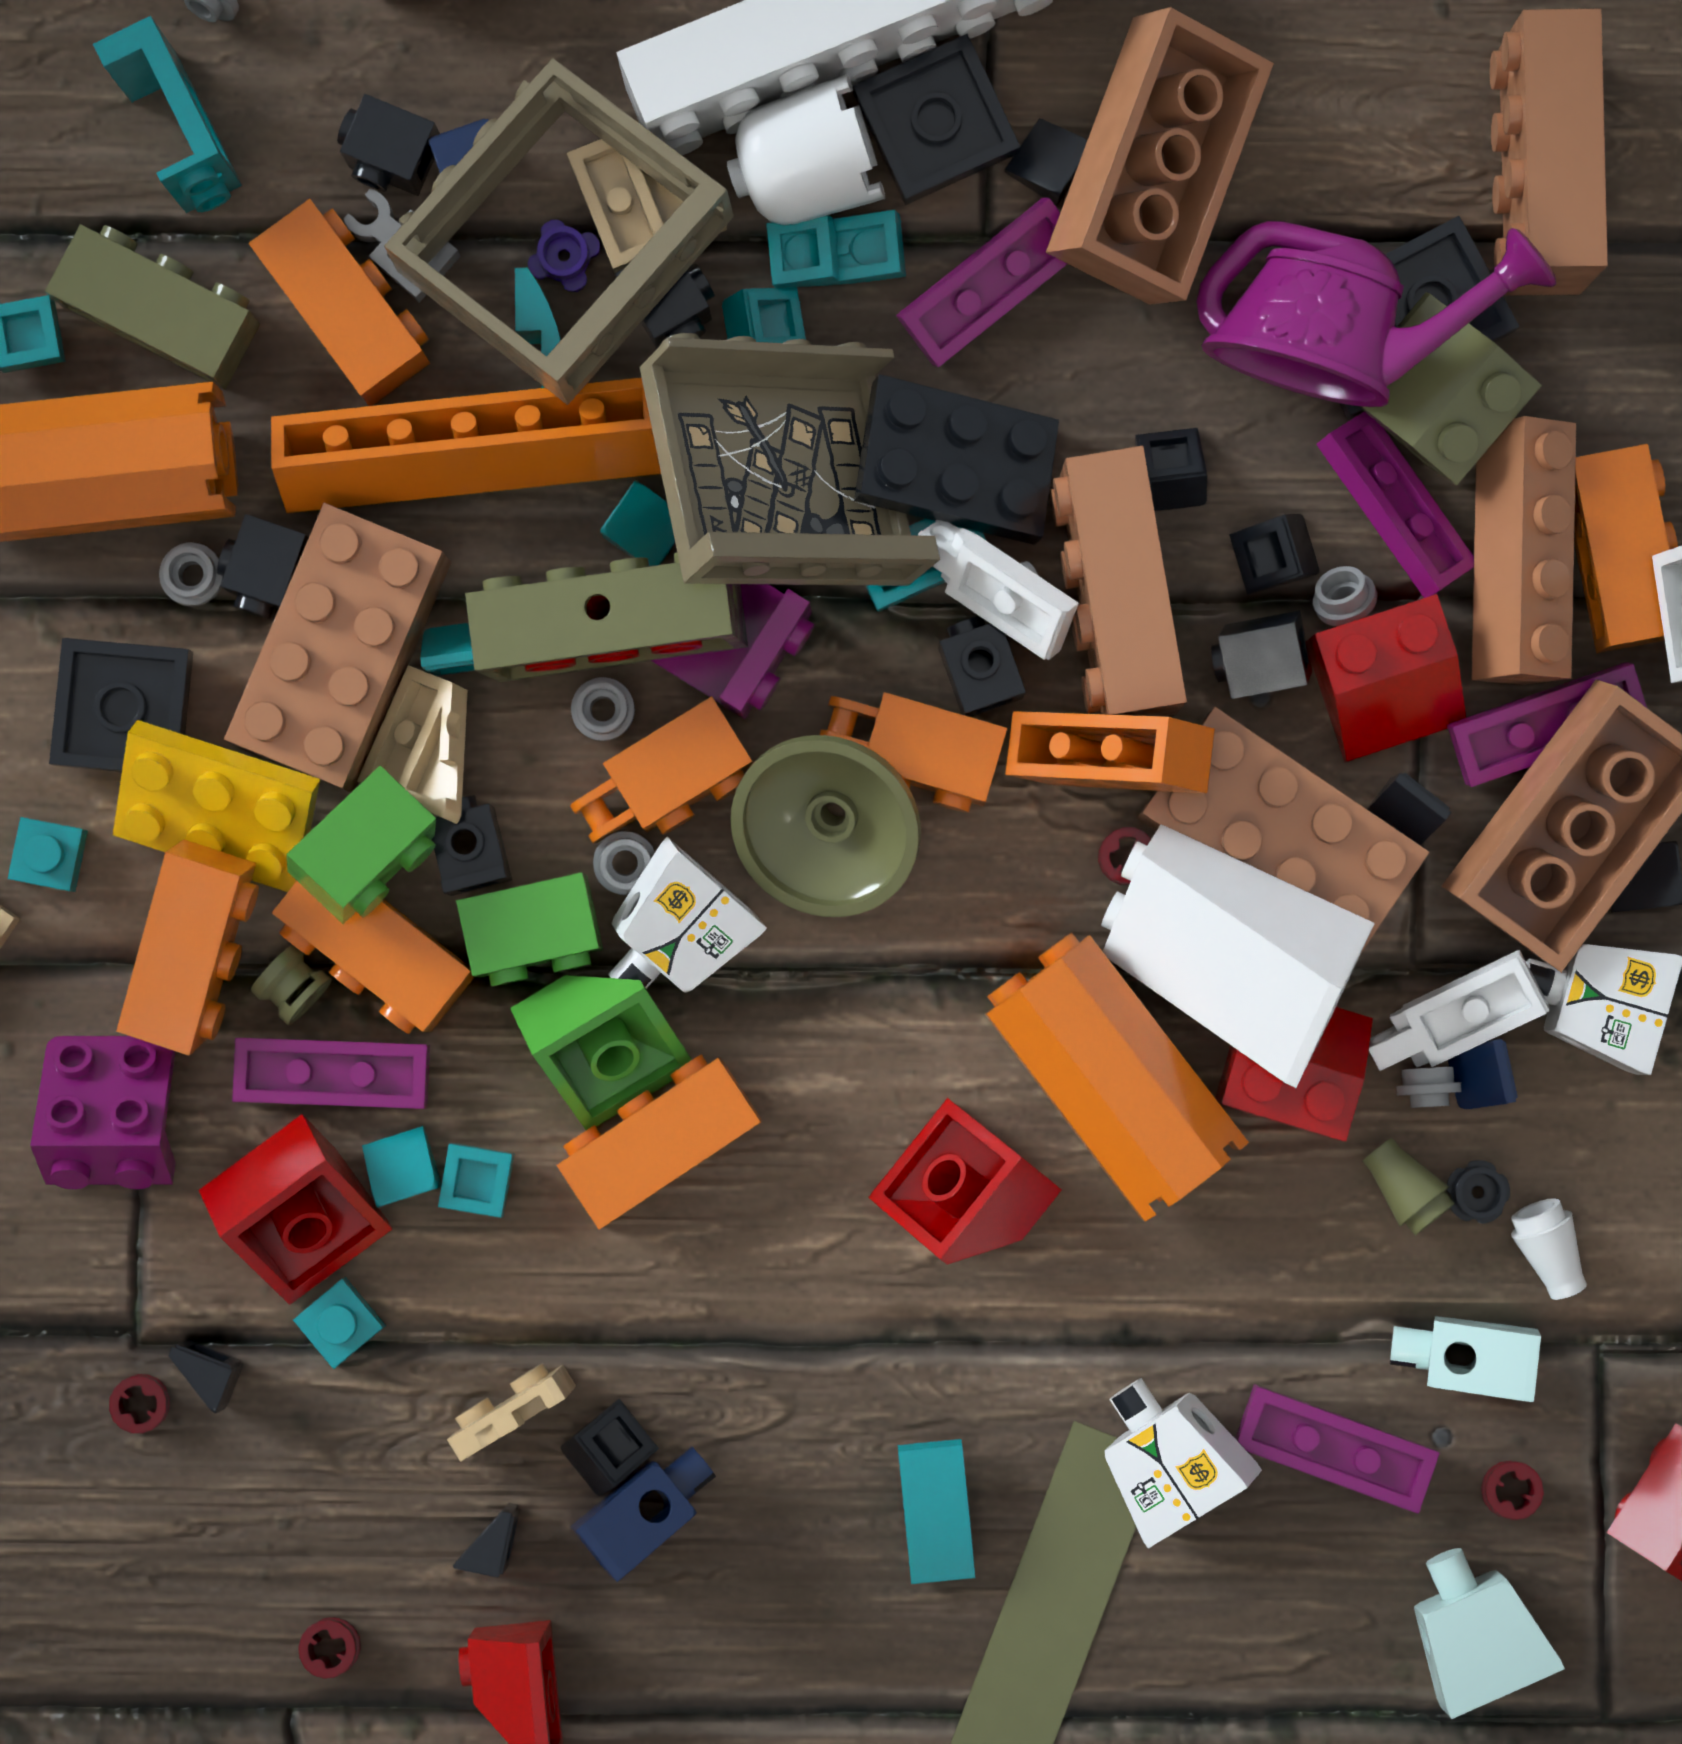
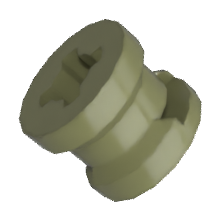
[251,945,332,1025]

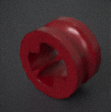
[1098,827,1151,885]
[109,1374,170,1434]
[1481,1461,1544,1520]
[298,1617,361,1679]

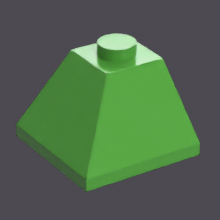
[510,975,692,1130]

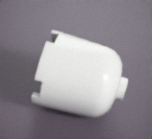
[727,74,885,225]

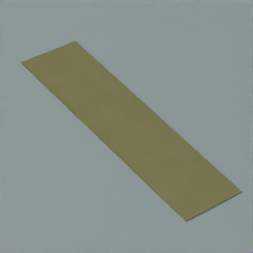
[950,1421,1136,1744]

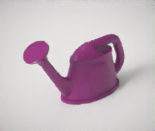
[1196,221,1556,407]

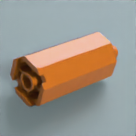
[0,382,238,542]
[985,932,1249,1222]

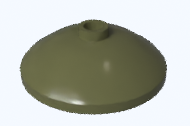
[731,735,921,917]

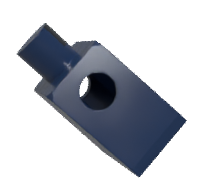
[570,1447,716,1582]

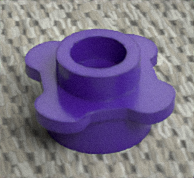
[528,220,600,292]

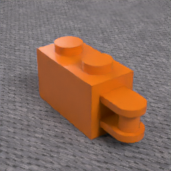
[819,692,1007,813]
[570,696,753,844]

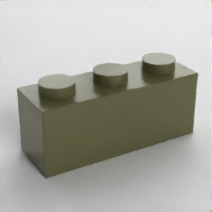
[45,224,260,390]

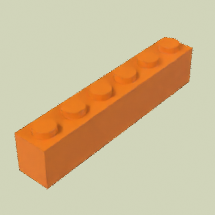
[271,377,661,513]

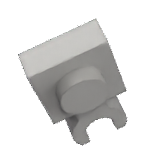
[343,189,461,303]

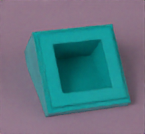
[722,287,806,343]
[600,480,675,566]
[420,623,475,676]
[362,1126,442,1208]

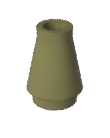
[1362,1138,1455,1236]

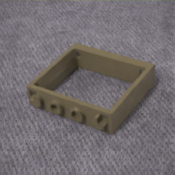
[384,58,734,405]

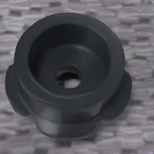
[1447,1160,1510,1224]

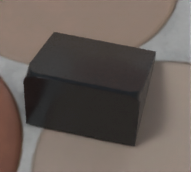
[1004,118,1087,206]
[1135,428,1208,511]
[1229,514,1320,595]
[1367,773,1452,845]
[1610,841,1682,913]
[168,1340,244,1414]
[560,1399,659,1496]
[453,1503,520,1578]

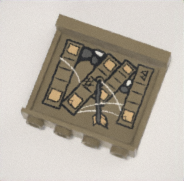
[639,333,940,586]

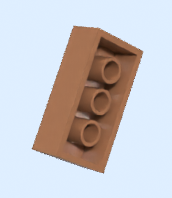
[1046,7,1274,305]
[1490,9,1608,296]
[1050,446,1187,717]
[224,503,451,793]
[1441,679,1682,973]
[1137,707,1430,953]

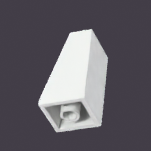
[1101,824,1375,1088]

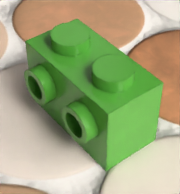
[286,765,436,924]
[456,872,604,987]

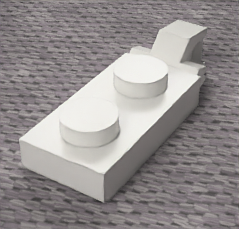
[918,520,1079,660]
[1369,950,1549,1071]

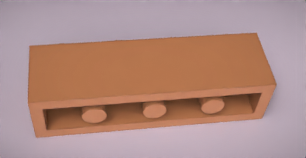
[1472,416,1576,685]

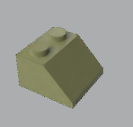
[1359,292,1542,485]

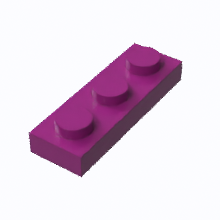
[896,197,1067,368]
[1316,411,1474,598]
[1447,662,1647,787]
[232,1038,430,1109]
[1235,1384,1440,1514]

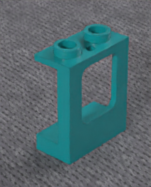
[93,16,242,213]

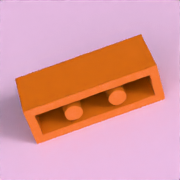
[248,198,430,406]
[1574,444,1678,653]
[1005,711,1215,793]
[116,839,259,1056]
[272,881,474,1034]
[556,1054,763,1230]

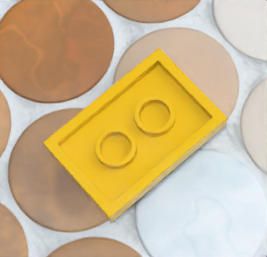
[112,720,320,892]

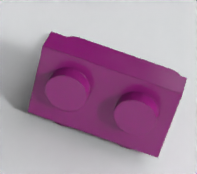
[651,584,815,720]
[30,1036,176,1189]

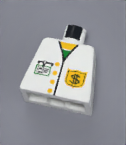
[608,836,767,993]
[1526,944,1682,1075]
[1105,1378,1262,1548]

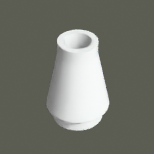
[1511,1199,1587,1300]

